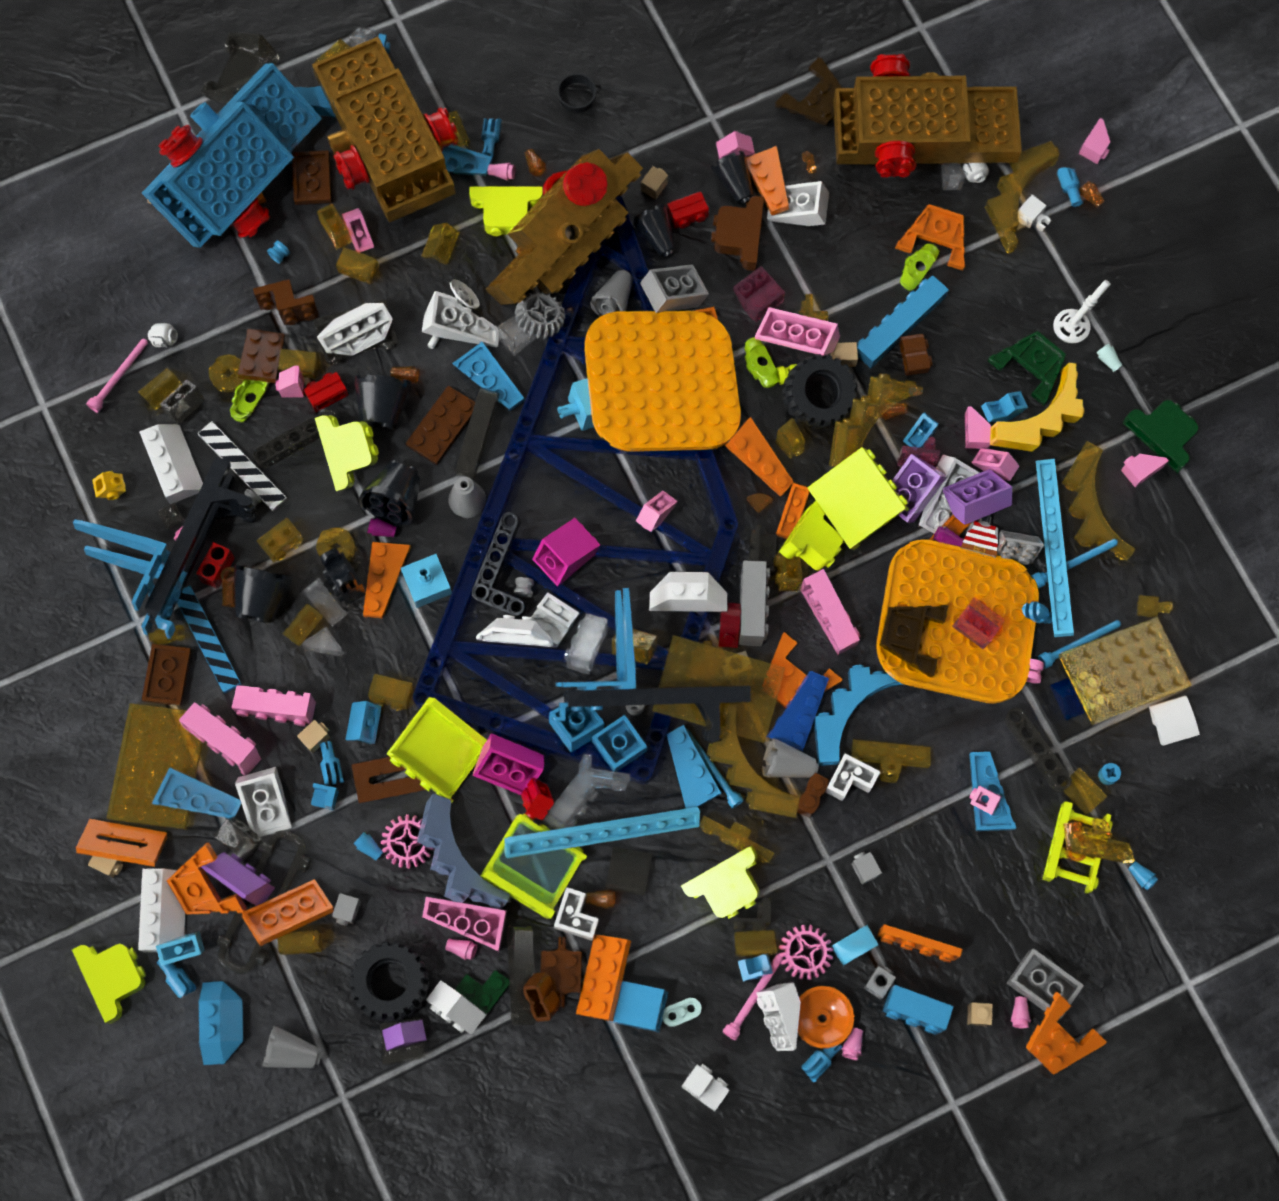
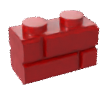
[667,192,709,228]
[303,372,349,412]
[521,778,554,820]

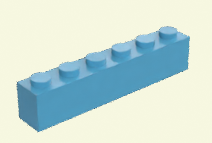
[857,275,949,368]

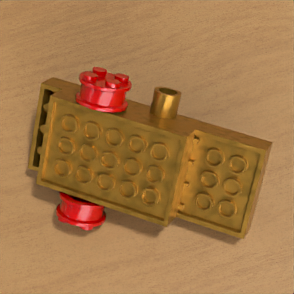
[312,37,459,223]
[833,54,1022,177]
[485,149,643,305]

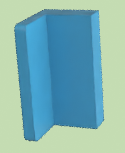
[346,701,382,744]

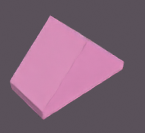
[716,131,755,159]

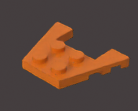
[895,204,965,270]
[762,632,843,708]
[167,842,247,914]
[1026,992,1107,1075]

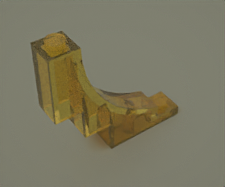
[985,141,1059,254]

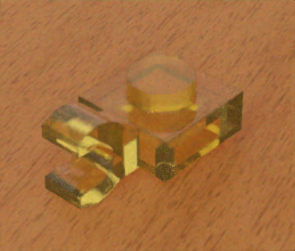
[1137,595,1173,617]
[149,625,185,645]

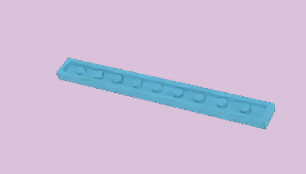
[1036,459,1074,637]
[505,807,700,858]

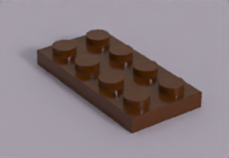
[405,385,479,465]

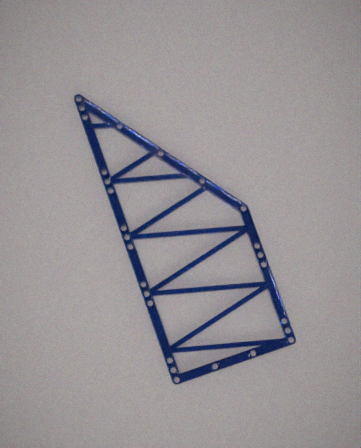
[413,195,738,784]

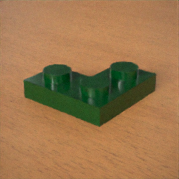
[455,970,511,1015]

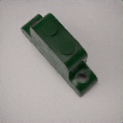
[1122,400,1198,473]

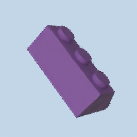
[892,454,947,523]
[943,469,1012,525]
[201,852,275,906]

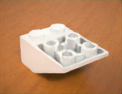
[756,982,800,1051]

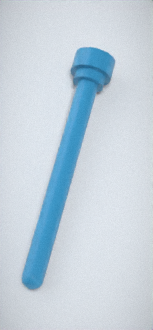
[1031,539,1118,589]
[1038,620,1121,669]
[686,728,745,809]

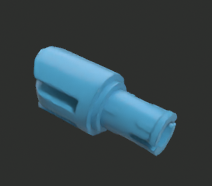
[481,119,502,157]
[1057,167,1083,207]
[1022,602,1052,624]
[320,741,344,786]
[157,960,196,998]
[801,1045,842,1082]

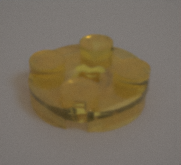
[209,355,245,392]
[316,528,355,560]

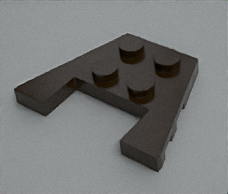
[775,56,842,126]
[879,605,948,678]

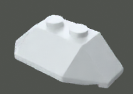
[317,303,393,356]
[650,572,727,612]
[476,615,556,647]

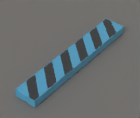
[177,586,242,694]

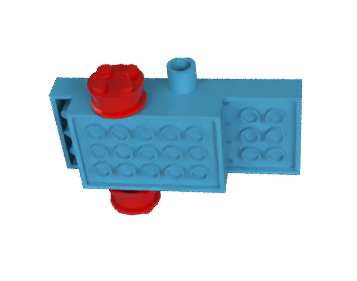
[142,63,322,248]

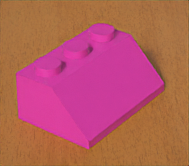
[473,733,544,795]

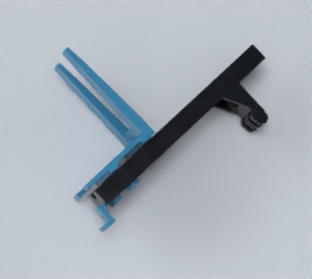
[73,457,256,639]
[552,588,751,743]

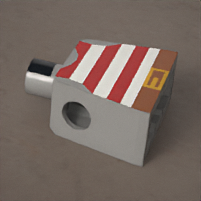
[961,515,998,558]

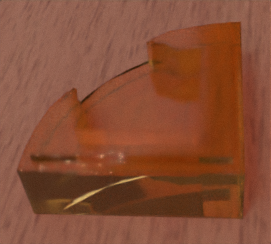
[802,151,816,174]
[746,493,773,513]

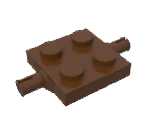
[541,937,582,1007]

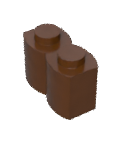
[899,334,932,376]
[797,773,828,818]
[523,972,560,1022]

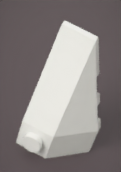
[422,291,500,347]
[919,455,980,534]

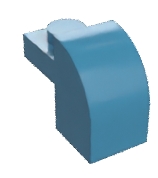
[981,391,1028,422]

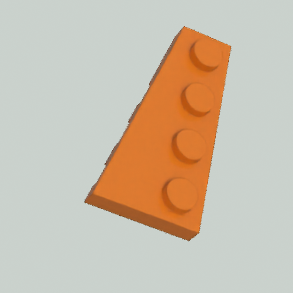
[746,146,789,216]
[725,417,794,496]
[363,542,411,619]

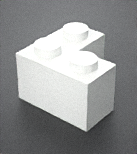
[825,754,880,801]
[554,887,599,941]
[426,980,486,1035]
[681,1064,729,1111]

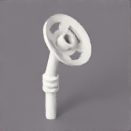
[427,279,480,349]
[1053,280,1111,344]

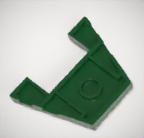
[988,331,1066,406]

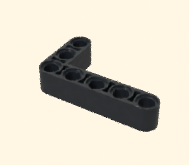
[472,512,527,616]

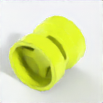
[777,364,796,385]

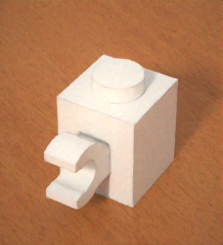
[1015,195,1051,231]

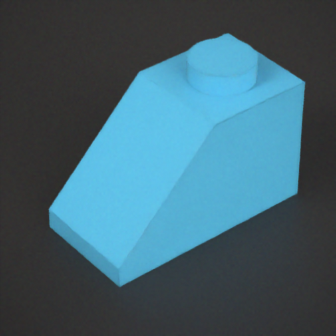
[156,931,205,966]

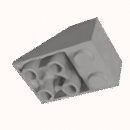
[997,530,1044,565]

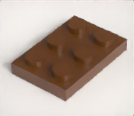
[292,150,331,205]
[238,329,285,383]
[142,644,192,706]

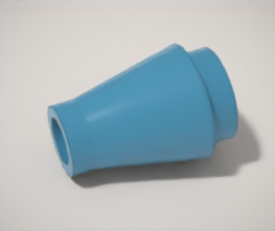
[354,832,383,861]
[1128,861,1158,891]

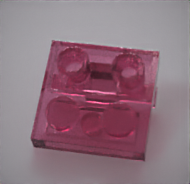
[897,437,940,467]

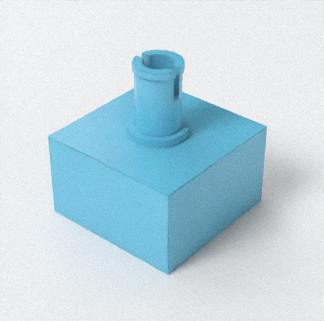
[558,378,594,431]
[401,554,452,608]

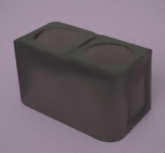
[215,816,263,860]

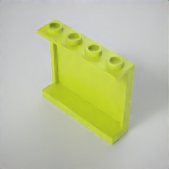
[808,447,909,550]
[387,697,487,803]

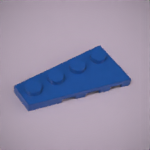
[766,671,829,751]

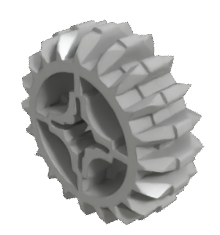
[515,291,565,339]

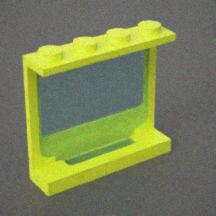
[481,814,587,919]

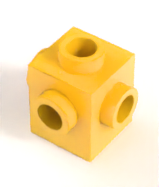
[93,471,126,500]

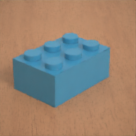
[882,985,953,1035]

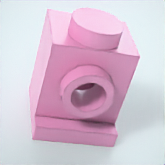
[969,786,1003,815]

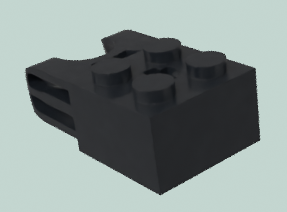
[320,548,366,606]

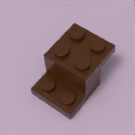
[253,279,319,325]

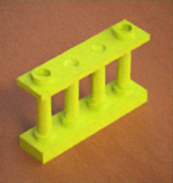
[1042,801,1112,893]

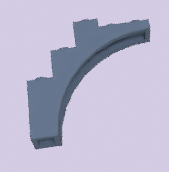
[417,793,510,909]

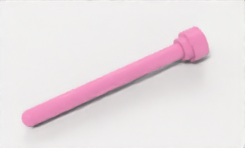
[86,339,148,413]
[722,954,783,1041]

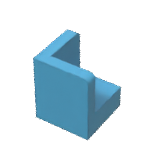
[311,783,339,810]
[738,954,773,981]

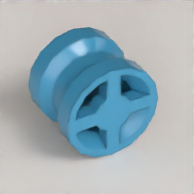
[267,240,290,264]
[1098,763,1121,785]

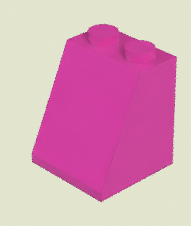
[532,518,600,587]

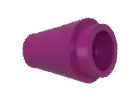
[367,518,396,538]
[933,526,963,547]

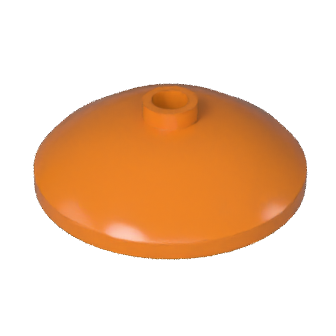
[798,986,854,1048]

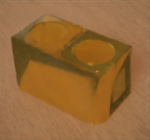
[336,248,379,284]
[278,349,320,379]

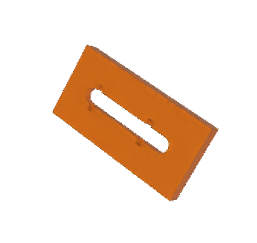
[76,819,167,867]

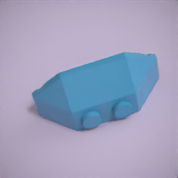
[199,981,244,1065]

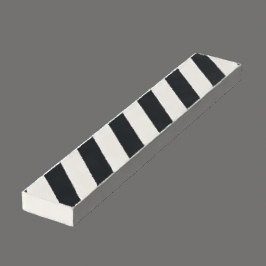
[198,421,288,512]

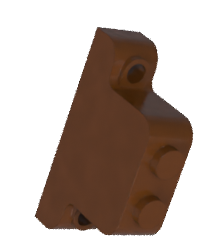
[711,196,764,271]

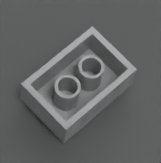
[640,265,709,313]
[1006,948,1084,1019]

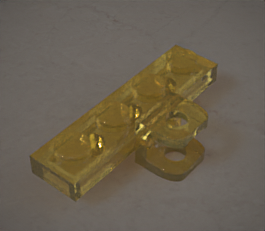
[851,739,931,783]
[699,816,774,863]
[1068,818,1135,864]

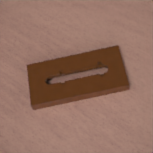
[351,757,426,803]

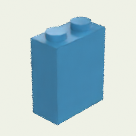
[611,981,668,1033]

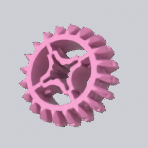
[381,815,434,869]
[779,925,833,980]

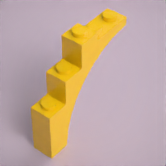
[990,363,1084,452]

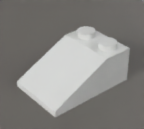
[767,181,829,226]
[235,767,292,839]

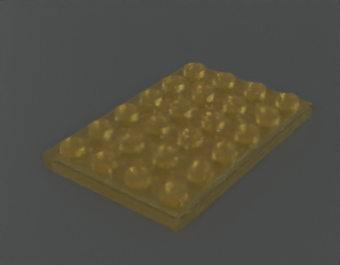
[1058,617,1192,725]
[652,636,785,743]
[106,703,203,830]

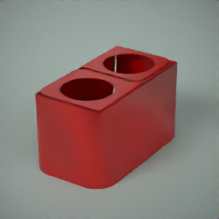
[196,542,234,589]

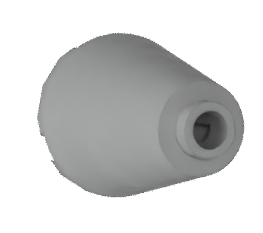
[590,270,633,315]
[448,477,486,518]
[762,738,819,778]
[262,1026,321,1068]

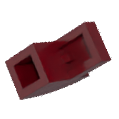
[718,603,741,648]

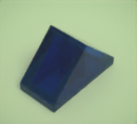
[1050,678,1084,721]

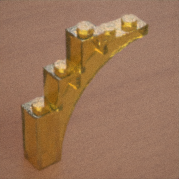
[829,373,923,467]
[1062,441,1135,560]
[707,703,799,818]

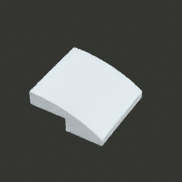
[531,593,579,647]
[1149,696,1200,745]

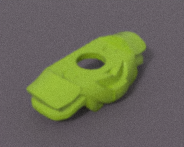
[900,244,939,291]
[744,337,780,388]
[230,379,270,422]

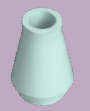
[1096,343,1122,372]

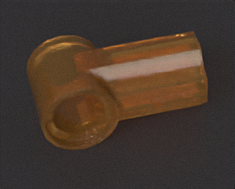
[221,567,235,607]
[1063,822,1087,862]

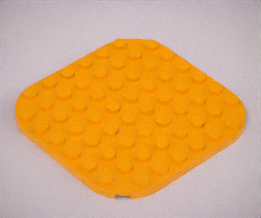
[584,311,741,451]
[876,540,1039,704]

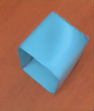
[831,925,878,966]

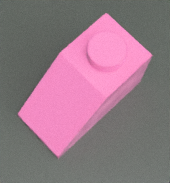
[1079,118,1110,164]
[341,208,374,253]
[276,366,304,397]
[965,407,991,449]
[972,448,1019,481]
[1121,454,1169,487]
[636,491,678,532]

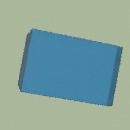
[903,412,939,452]

